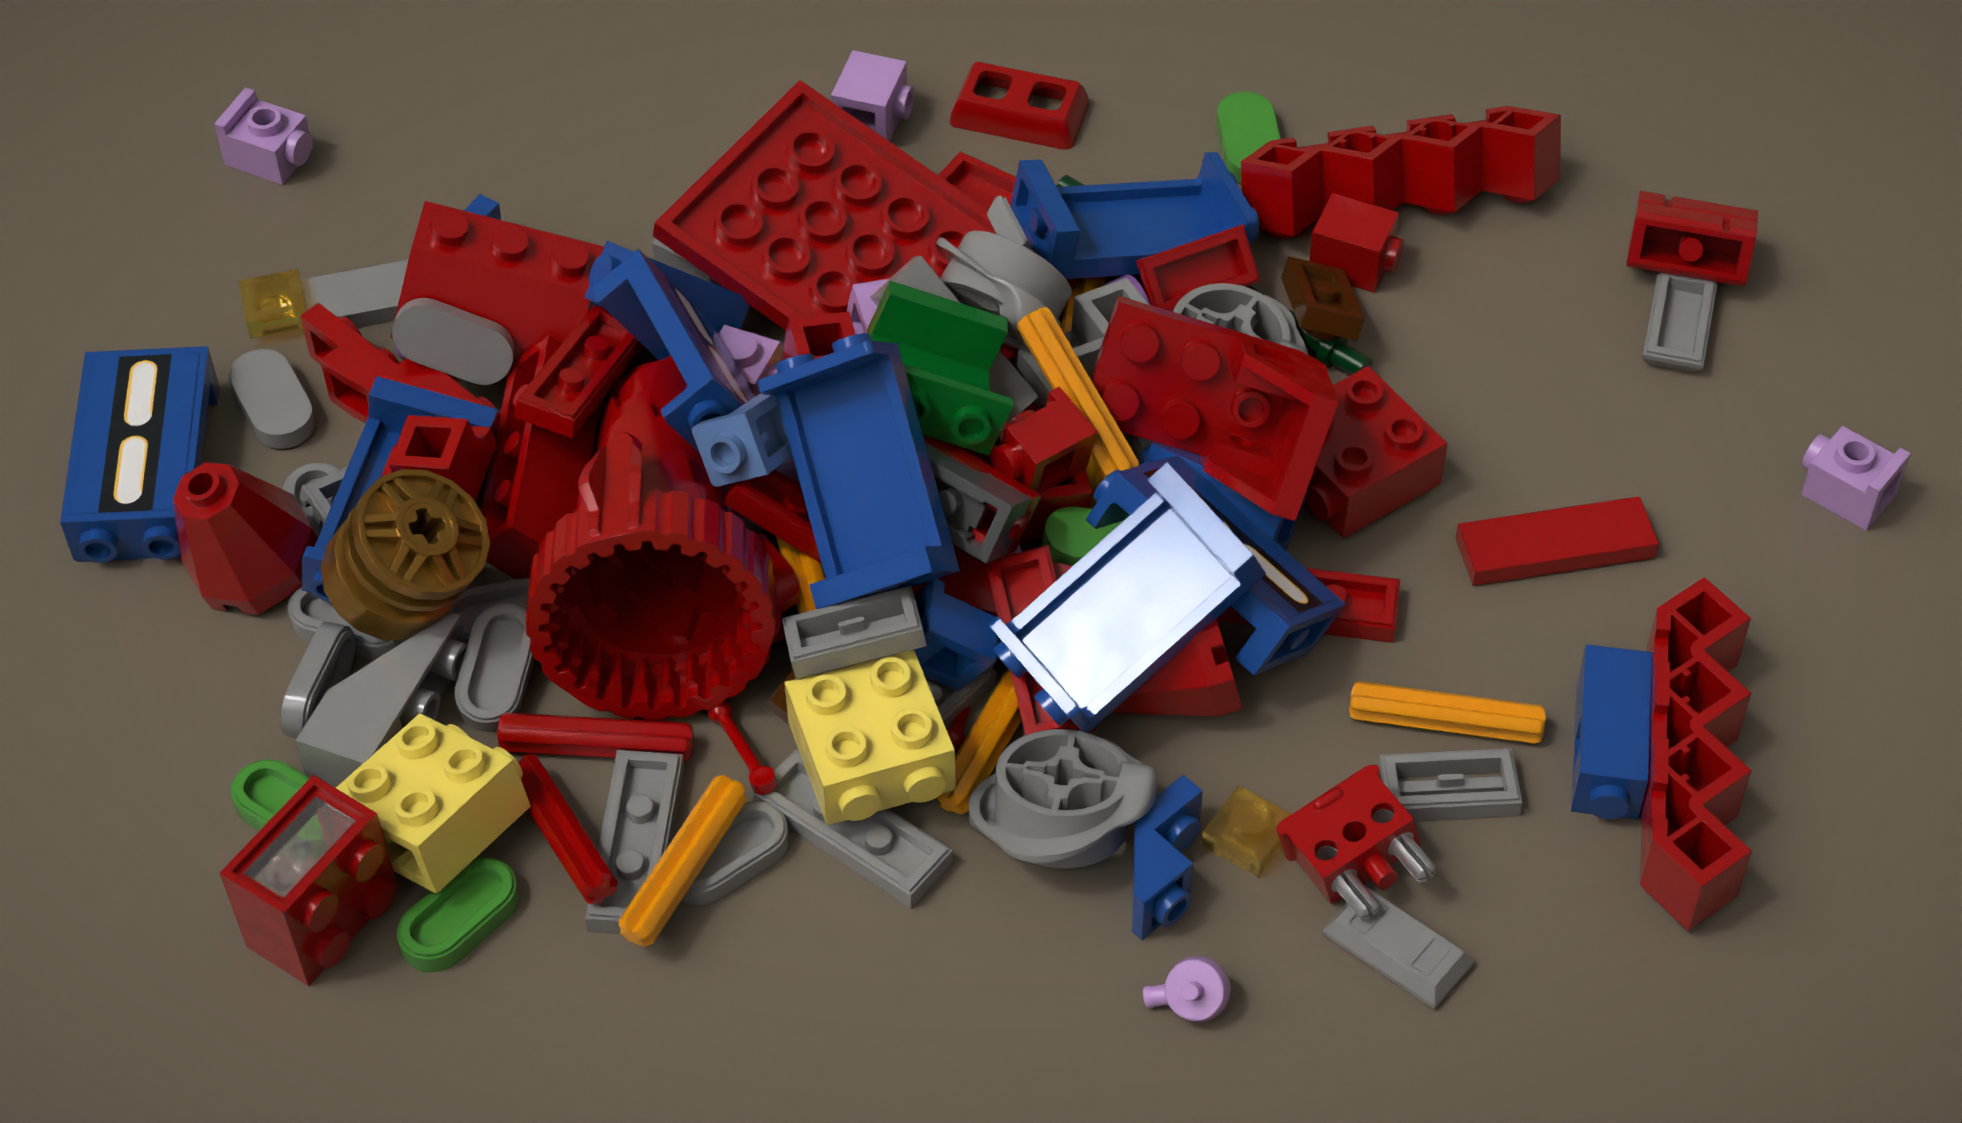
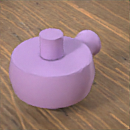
[1143,956,1231,1023]

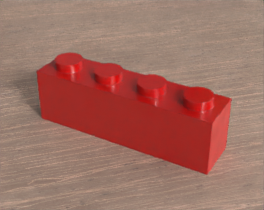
[481,335,604,579]

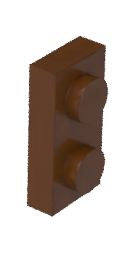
[1281,256,1365,341]

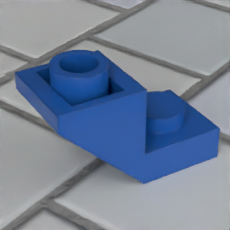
[1132,775,1203,941]

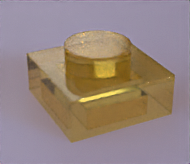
[239,269,307,339]
[1201,785,1291,878]

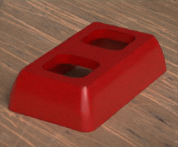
[950,62,1089,150]

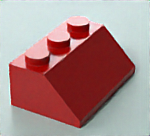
[390,201,604,360]

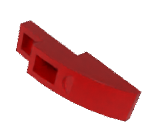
[300,303,500,433]

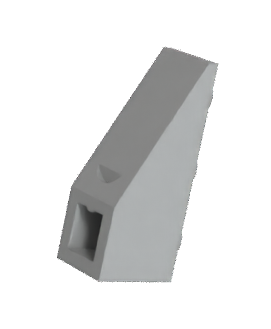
[295,612,468,788]

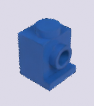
[914,579,1001,691]

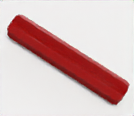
[497,712,694,762]
[518,754,618,905]

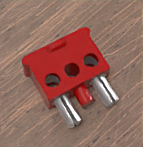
[1276,765,1436,920]

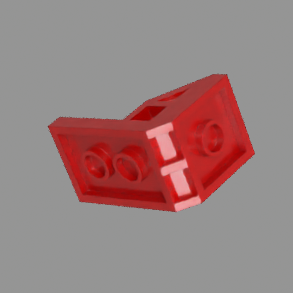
[1090,295,1339,521]

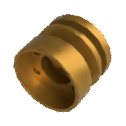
[320,469,490,641]

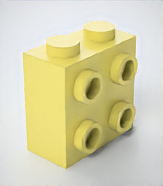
[784,650,956,826]
[336,713,531,894]

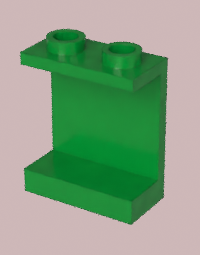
[867,281,1014,455]

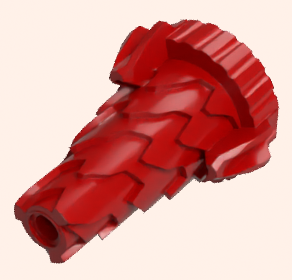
[525,356,800,720]

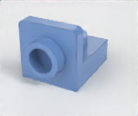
[692,394,793,487]

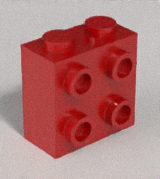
[1305,366,1448,539]

